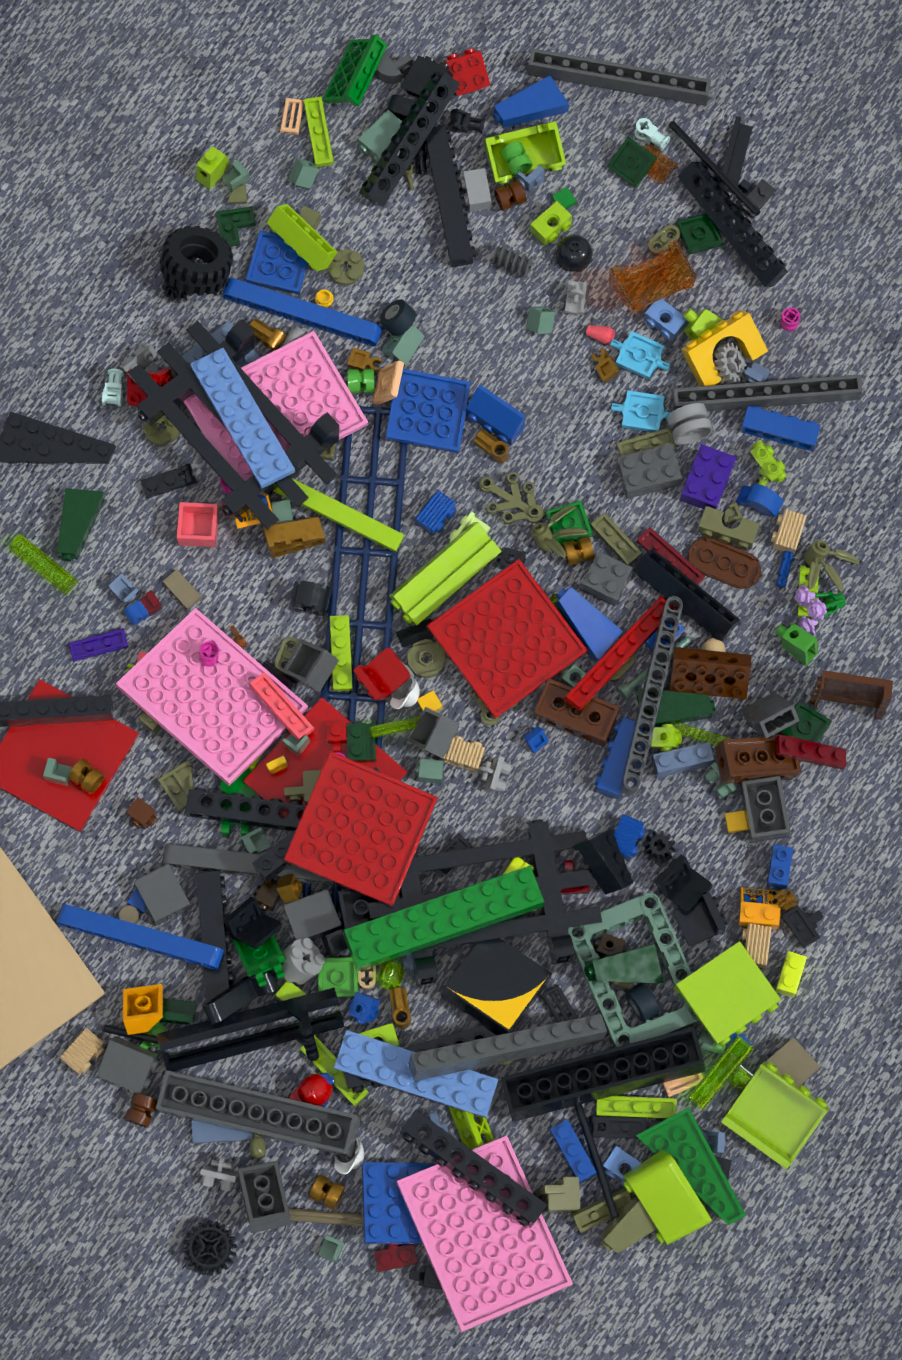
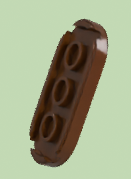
[688,537,761,589]

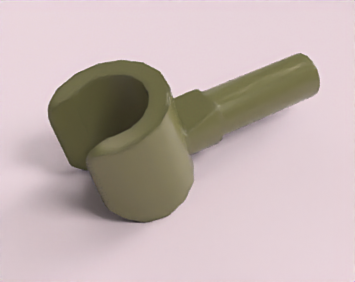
[404,164,414,191]

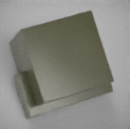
[535,1177,580,1213]

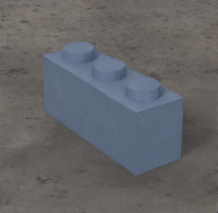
[652,742,714,778]

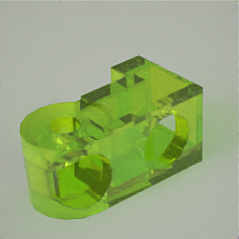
[727,1065,753,1093]

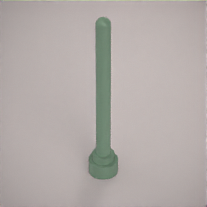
[616,636,691,700]

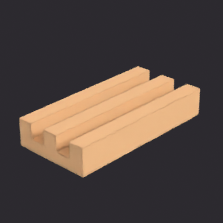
[280,98,304,135]

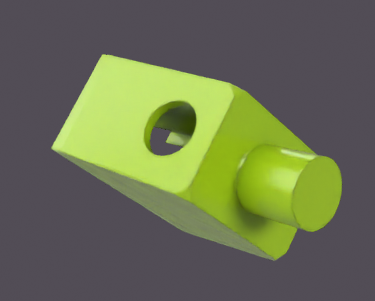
[196,146,231,190]
[683,308,723,340]

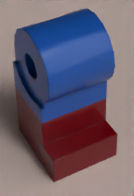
[124,590,162,625]

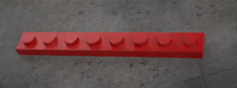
[565,596,676,711]

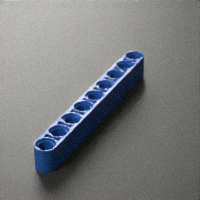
[222,278,383,347]
[56,904,224,970]

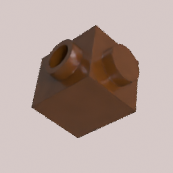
[126,797,158,830]

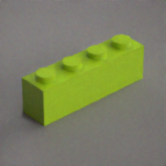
[267,204,338,271]

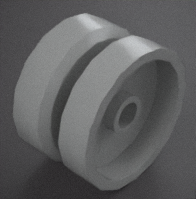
[666,403,713,445]

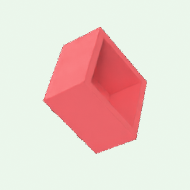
[177,502,219,547]

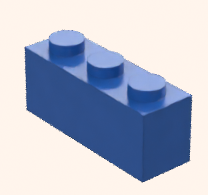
[550,1119,597,1185]

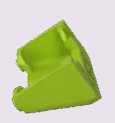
[482,121,566,185]
[622,1150,712,1245]

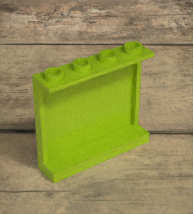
[673,941,781,1047]
[721,1061,830,1169]

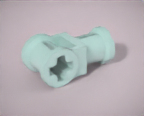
[635,118,670,151]
[102,369,124,407]

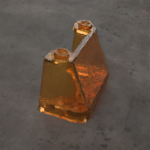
[609,240,696,312]

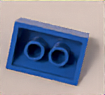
[466,384,525,446]

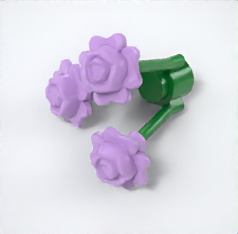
[795,584,846,635]

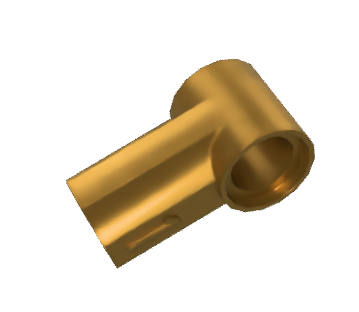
[249,318,286,352]
[473,429,509,463]
[389,987,411,1029]

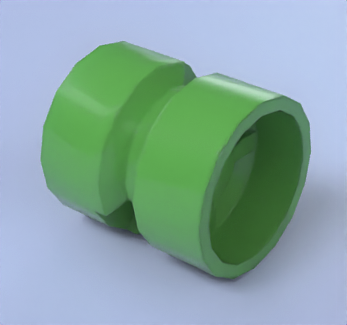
[500,141,533,176]
[348,369,375,393]

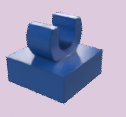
[523,726,549,753]

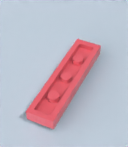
[249,672,314,742]

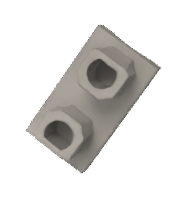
[565,280,587,315]
[478,756,512,793]
[200,1156,238,1191]

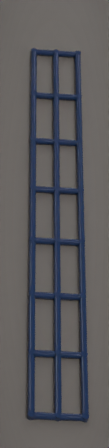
[302,406,408,927]

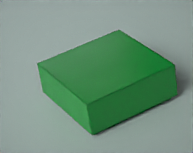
[551,187,577,209]

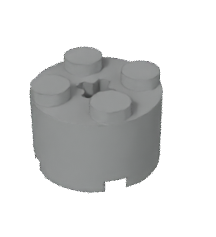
[280,938,325,985]

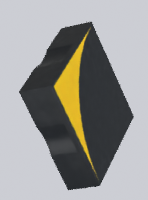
[440,938,552,1035]

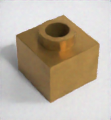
[276,873,302,904]

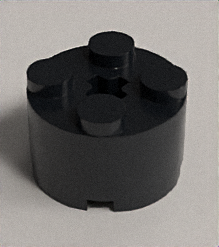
[290,581,332,616]

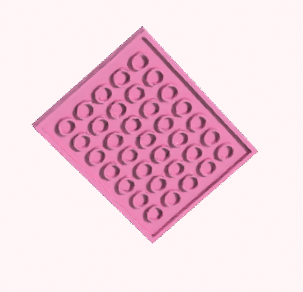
[183,331,368,481]
[116,608,308,786]
[396,1136,573,1333]

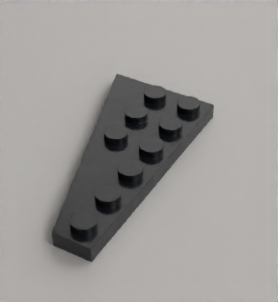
[0,412,116,464]

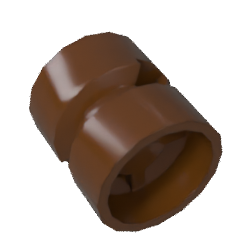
[494,180,527,211]
[124,1093,158,1128]

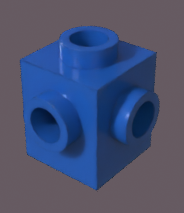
[348,992,381,1024]

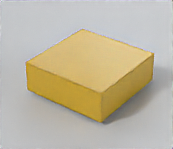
[417,690,443,712]
[266,755,288,774]
[725,810,748,833]

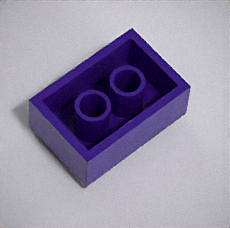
[680,444,736,510]

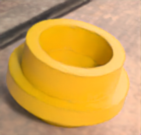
[315,289,334,308]

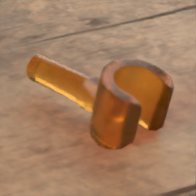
[230,625,247,649]

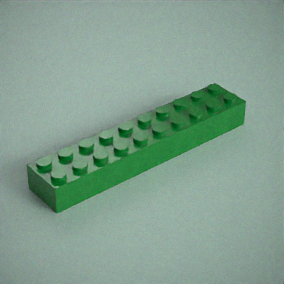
[343,866,544,972]

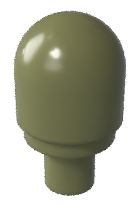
[249,1135,266,1159]

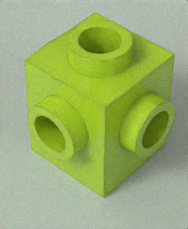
[651,724,682,752]

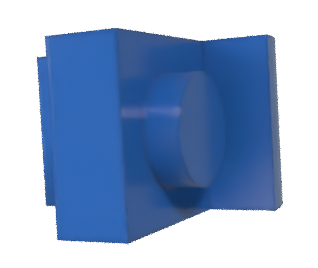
[736,483,784,517]

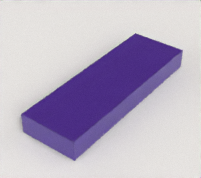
[68,628,129,662]

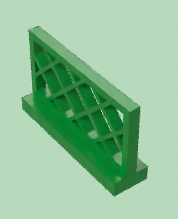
[322,34,388,106]

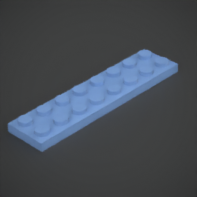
[190,348,295,489]
[334,1030,498,1118]

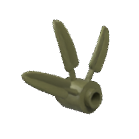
[531,506,588,558]
[804,540,859,592]

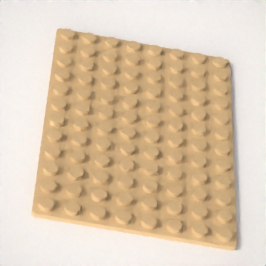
[0,847,104,1070]

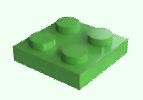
[318,957,358,998]

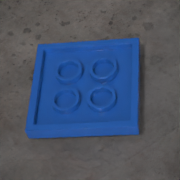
[246,230,309,295]

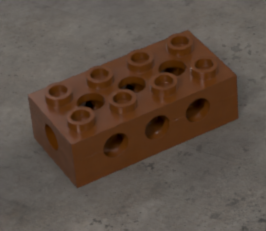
[670,647,751,699]
[533,678,620,747]
[715,736,801,784]

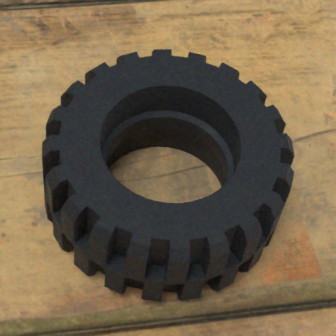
[160,226,233,296]

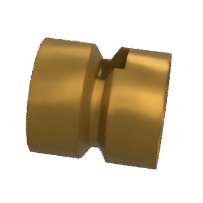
[562,536,595,566]
[68,758,105,794]
[308,1174,345,1210]

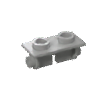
[119,343,158,374]

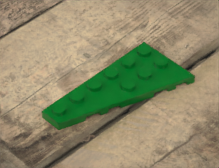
[636,1107,746,1225]

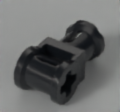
[447,109,485,134]

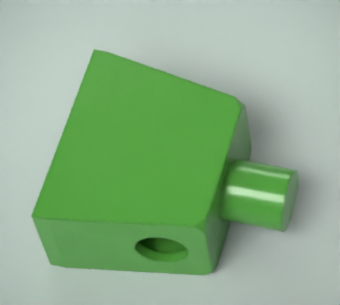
[775,624,818,666]

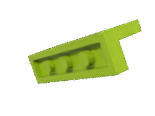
[448,1106,495,1150]

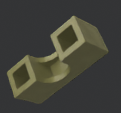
[698,506,760,550]

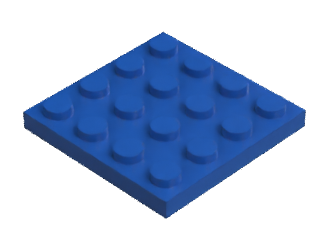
[385,369,471,453]
[362,1162,437,1244]

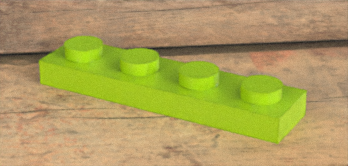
[304,96,334,167]
[330,615,353,691]
[300,1035,369,1106]
[596,1096,677,1119]

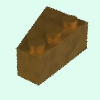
[263,517,326,559]

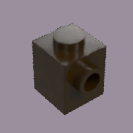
[254,881,281,911]
[594,933,626,956]

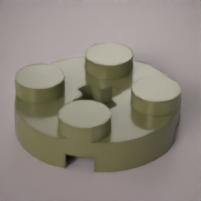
[328,249,364,286]
[143,415,180,446]
[407,639,446,678]

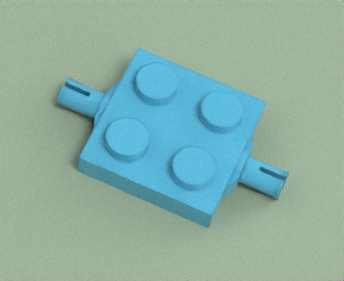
[610,331,671,380]
[611,390,671,432]

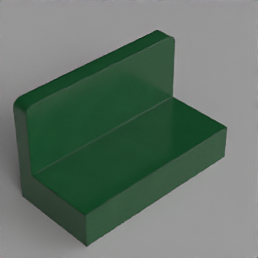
[159,999,197,1025]

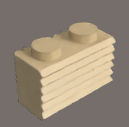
[771,509,806,555]
[441,736,485,773]
[742,923,772,968]
[60,1028,106,1075]

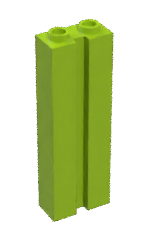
[389,522,502,625]

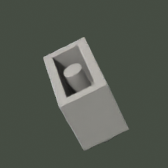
[461,168,491,212]

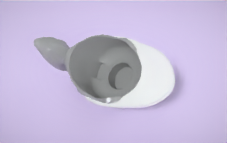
[390,662,420,709]
[334,1137,364,1175]

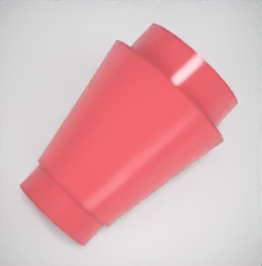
[586,325,615,345]

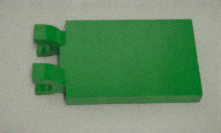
[217,767,259,837]
[232,935,285,987]

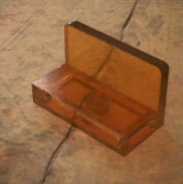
[644,144,678,184]

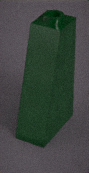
[57,488,105,562]
[636,688,715,730]
[584,944,664,984]

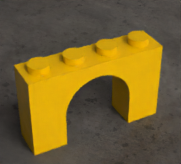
[681,310,768,387]

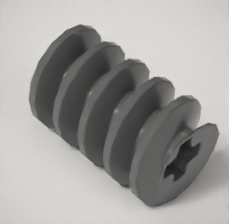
[492,244,533,278]

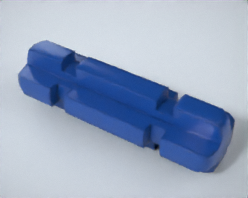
[776,551,793,588]

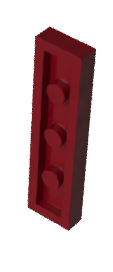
[636,527,705,585]
[775,735,846,769]

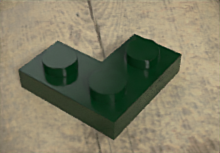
[216,206,256,247]

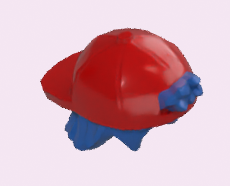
[290,1073,334,1107]

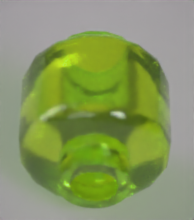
[377,960,405,990]

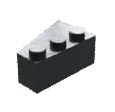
[572,829,633,895]

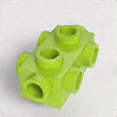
[750,440,787,486]

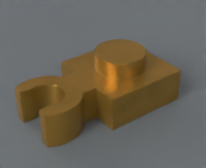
[347,348,382,373]
[592,348,621,383]
[773,889,798,910]

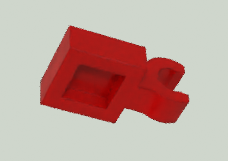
[327,722,347,753]

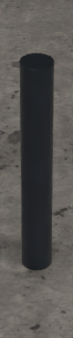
[103,1025,159,1044]

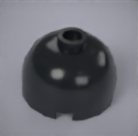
[556,235,593,272]

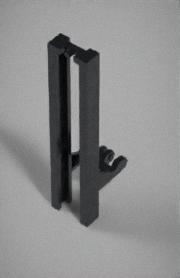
[157,987,345,1072]

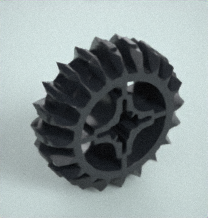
[182,1220,237,1276]

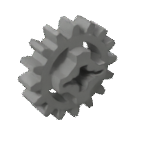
[714,343,747,384]

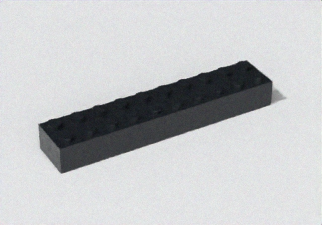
[501,1027,706,1122]

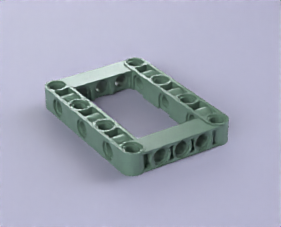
[568,893,700,1048]

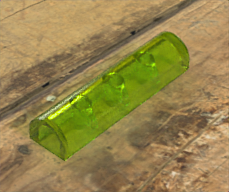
[9,534,79,596]
[688,1035,754,1110]

